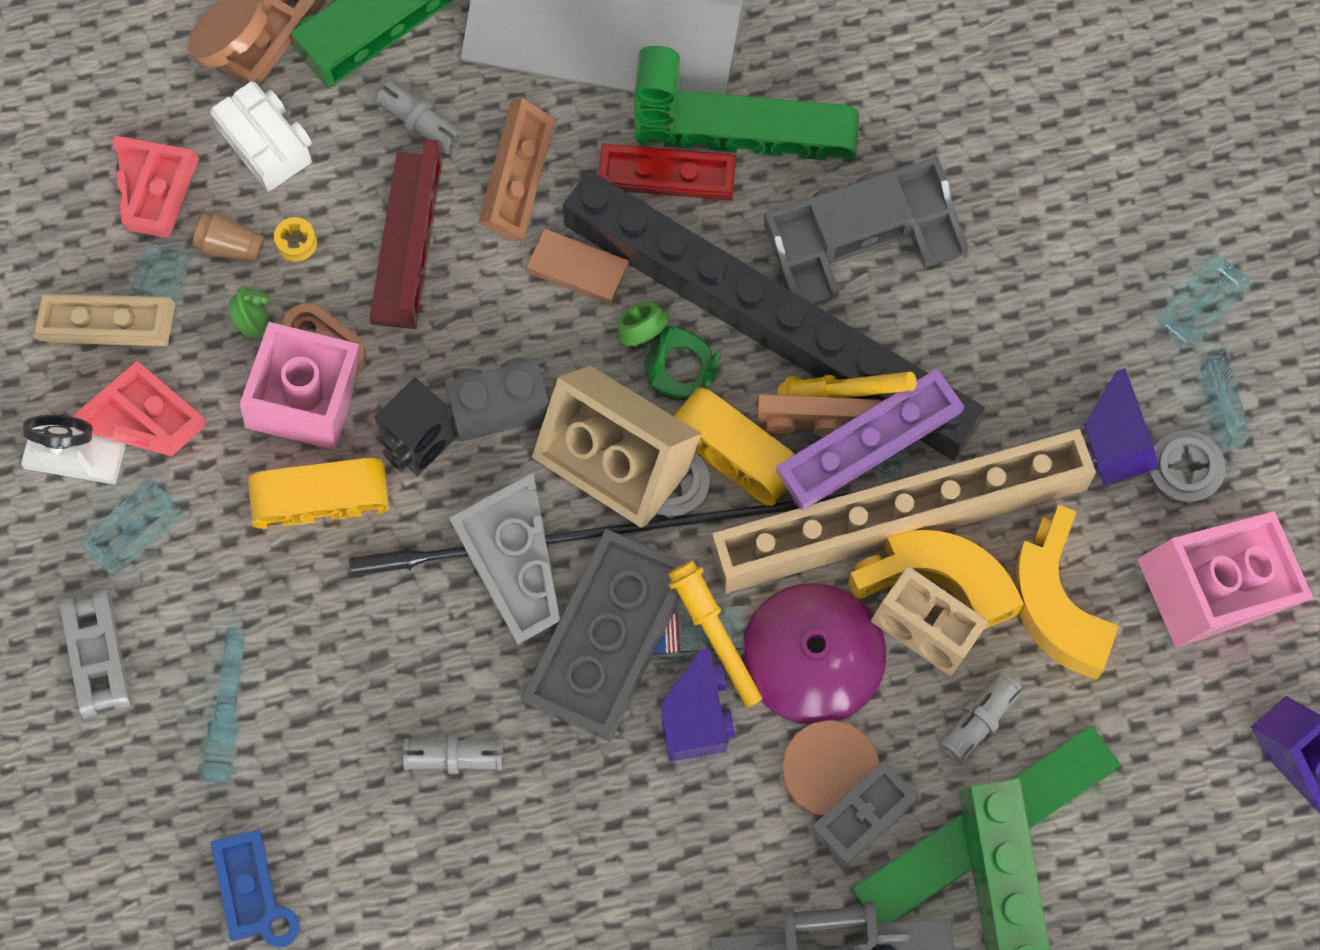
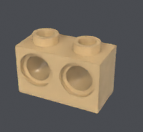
[871,566,989,677]

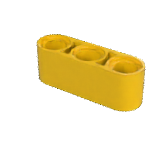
[673,388,795,506]
[248,458,389,529]

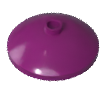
[742,583,886,725]

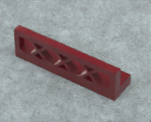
[369,139,443,329]

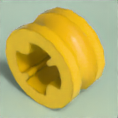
[274,217,317,262]

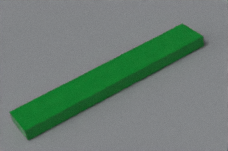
[851,725,1121,924]

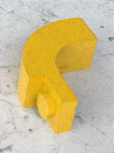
[1014,505,1119,680]
[848,530,1024,629]

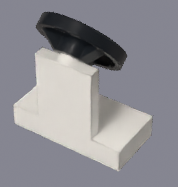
[21,415,126,485]

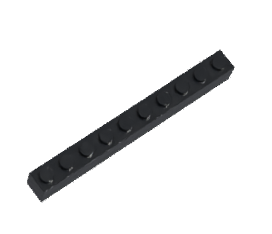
[563,170,985,461]

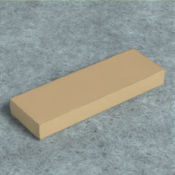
[33,294,176,346]

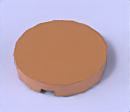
[187,0,267,69]
[782,720,879,817]

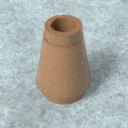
[192,211,265,263]

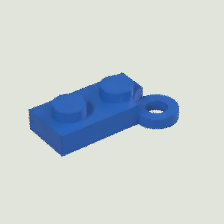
[210,829,301,948]

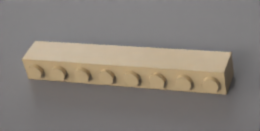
[711,429,1096,594]

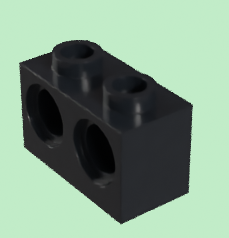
[374,377,457,476]

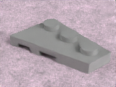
[449,473,560,646]

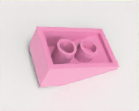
[1137,511,1313,648]

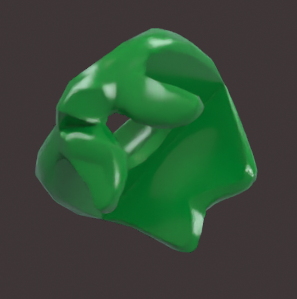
[644,326,722,400]

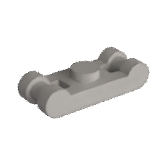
[59,588,132,719]

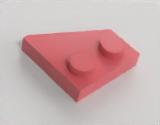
[113,135,199,239]
[71,361,205,456]

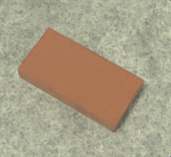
[526,228,629,305]

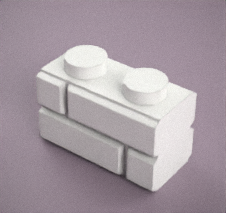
[210,81,312,192]

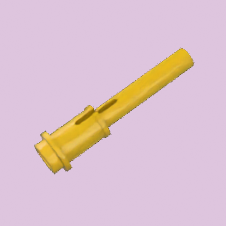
[777,372,917,398]
[668,560,763,707]

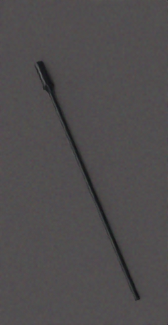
[349,491,859,576]

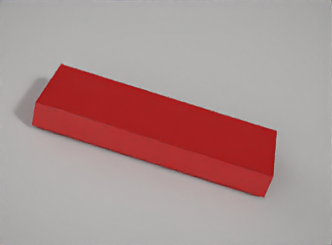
[598,143,736,201]

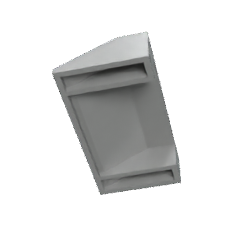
[461,0,747,94]

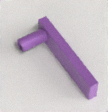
[776,368,965,511]

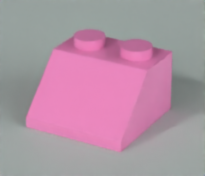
[240,322,360,450]

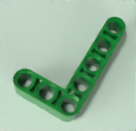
[634,46,860,162]

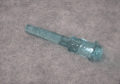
[197,628,246,785]

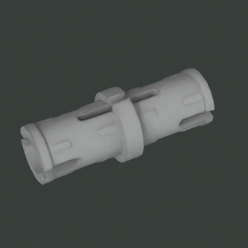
[376,80,464,154]
[938,671,1024,765]
[403,735,503,774]

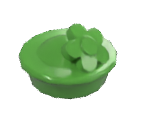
[228,286,271,340]
[616,302,670,347]

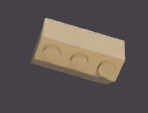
[531,366,701,528]

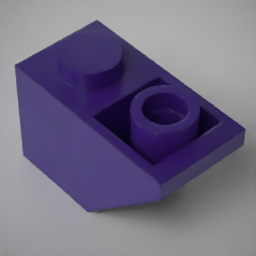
[660,648,735,762]

